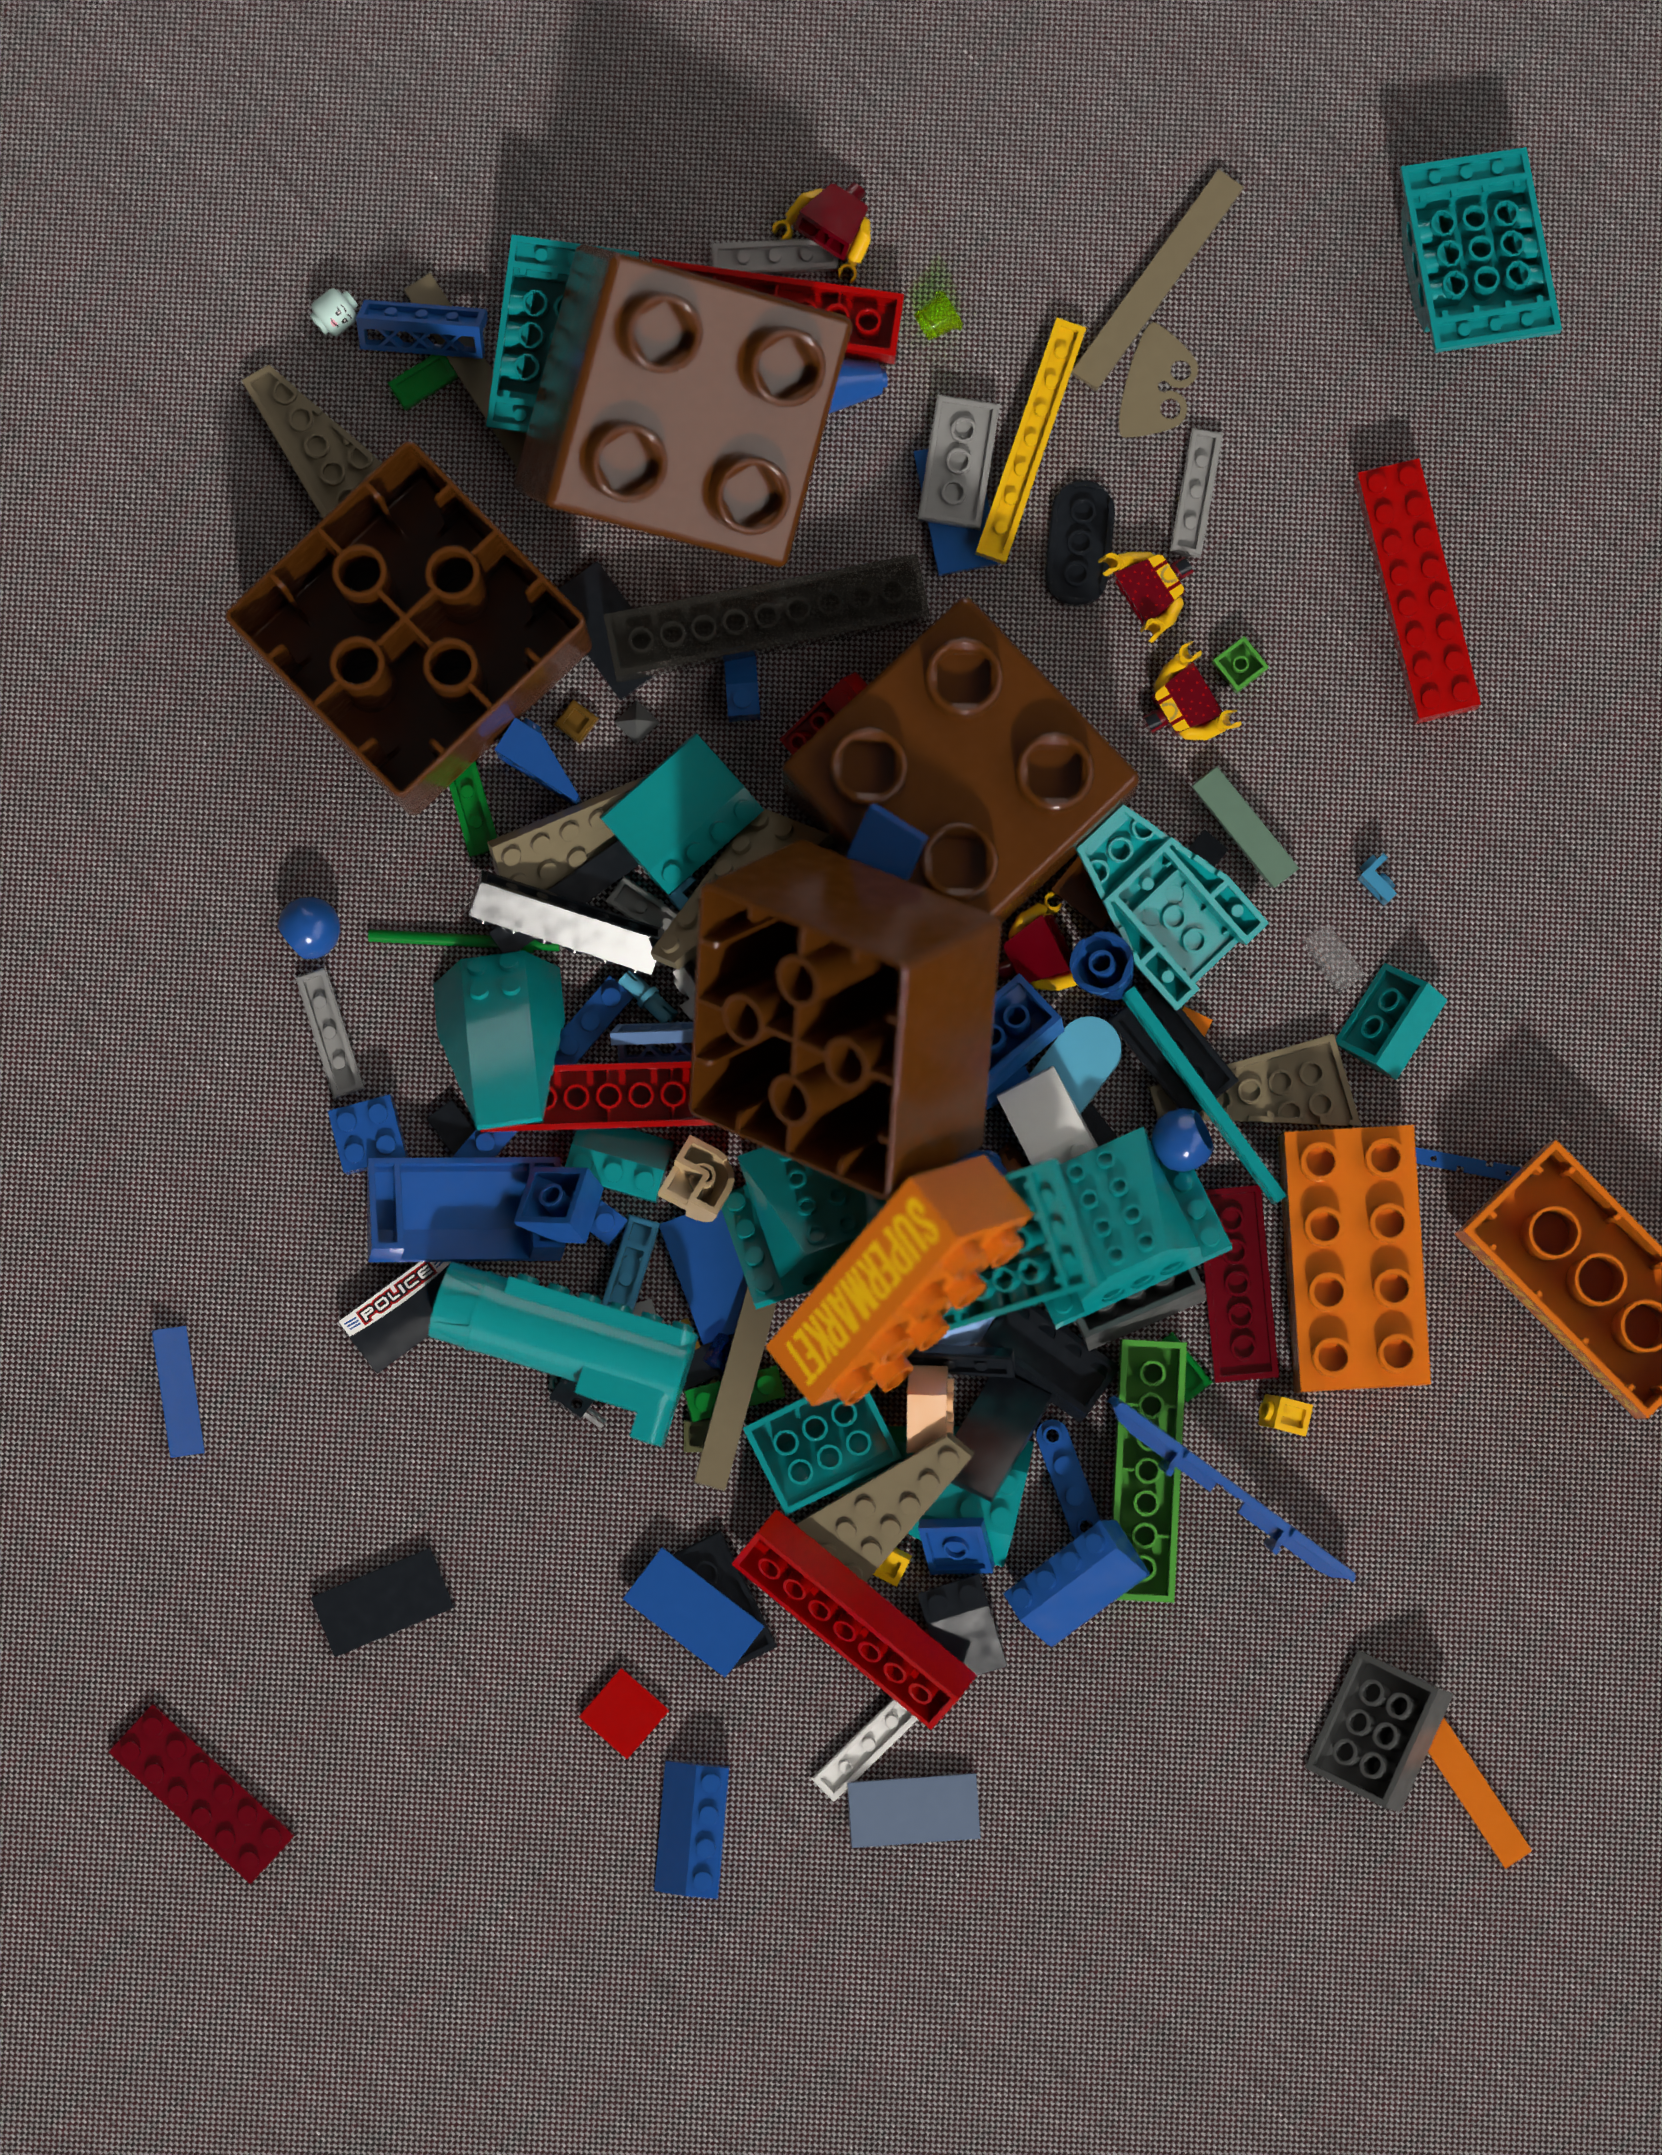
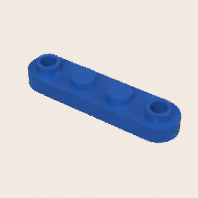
[1036,1420,1101,1539]

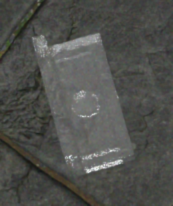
[1301,923,1365,994]

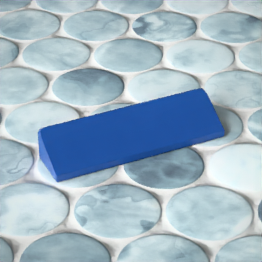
[152,1326,205,1458]

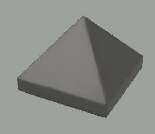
[614,700,659,745]

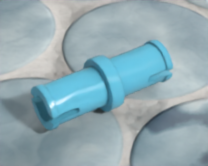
[618,970,678,1023]

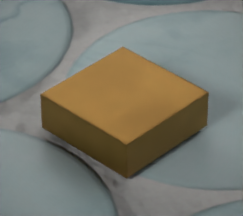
[554,699,599,745]

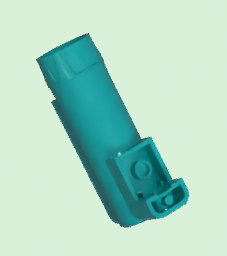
[428,1261,698,1448]

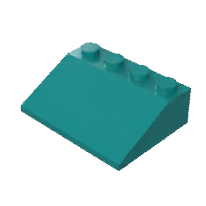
[599,733,764,895]
[743,1392,902,1515]

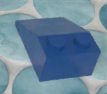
[494,718,582,806]

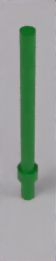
[368,929,560,953]

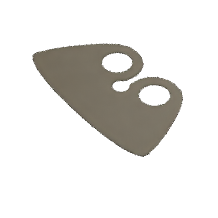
[1119,322,1198,438]

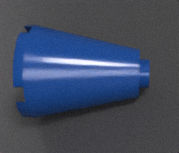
[829,359,888,414]
[1069,931,1134,1000]

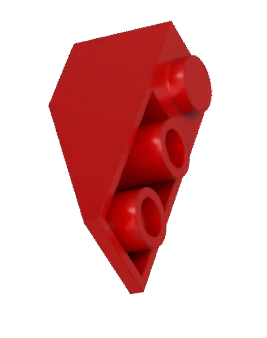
[779,672,867,755]

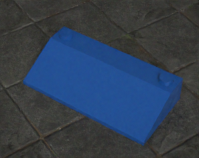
[367,1157,566,1263]

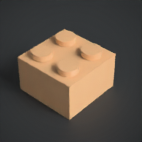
[907,1366,954,1453]

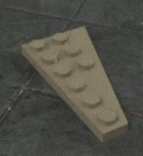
[242,365,382,519]
[650,808,835,970]
[795,1432,975,1582]

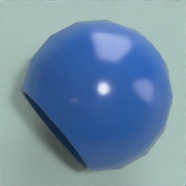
[277,896,341,959]
[1151,1108,1214,1172]

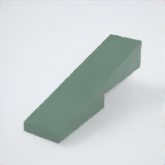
[1191,766,1299,888]

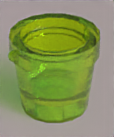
[913,290,964,341]

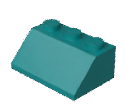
[1336,963,1447,1080]
[565,1128,675,1203]

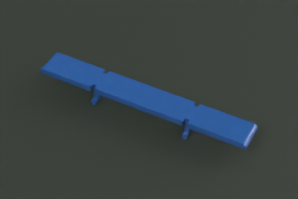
[1108,1396,1356,1582]

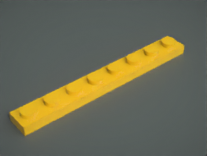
[975,318,1086,565]

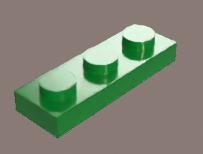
[449,761,498,858]
[683,1366,786,1422]

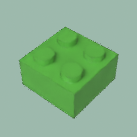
[1212,636,1269,694]

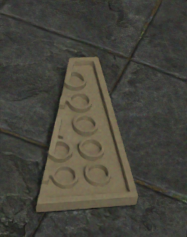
[487,775,647,890]
[1149,1034,1361,1127]

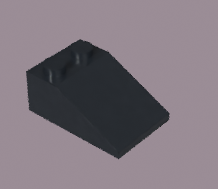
[917,1574,1007,1676]

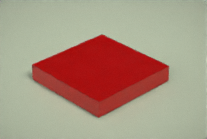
[579,1667,670,1759]

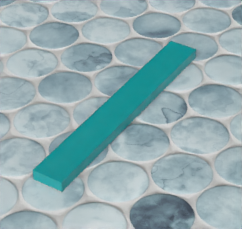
[1122,987,1287,1204]

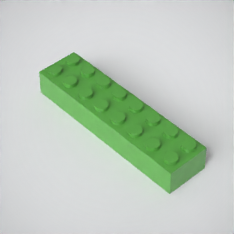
[1111,1339,1187,1603]

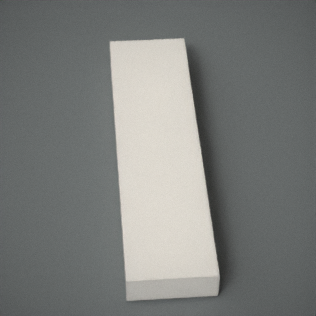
[811,1698,918,1802]

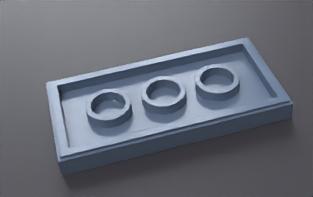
[847,1773,981,1848]

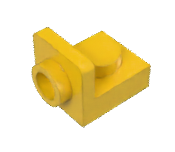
[1258,1394,1313,1436]

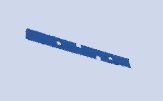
[1416,1147,1521,1181]

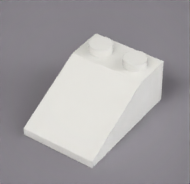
[997,1065,1098,1166]

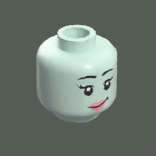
[310,288,358,336]

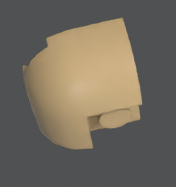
[658,1135,735,1222]

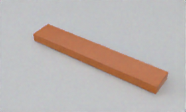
[1428,1717,1532,1869]

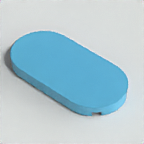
[1029,1016,1122,1114]

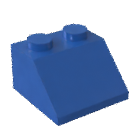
[514,1167,604,1243]

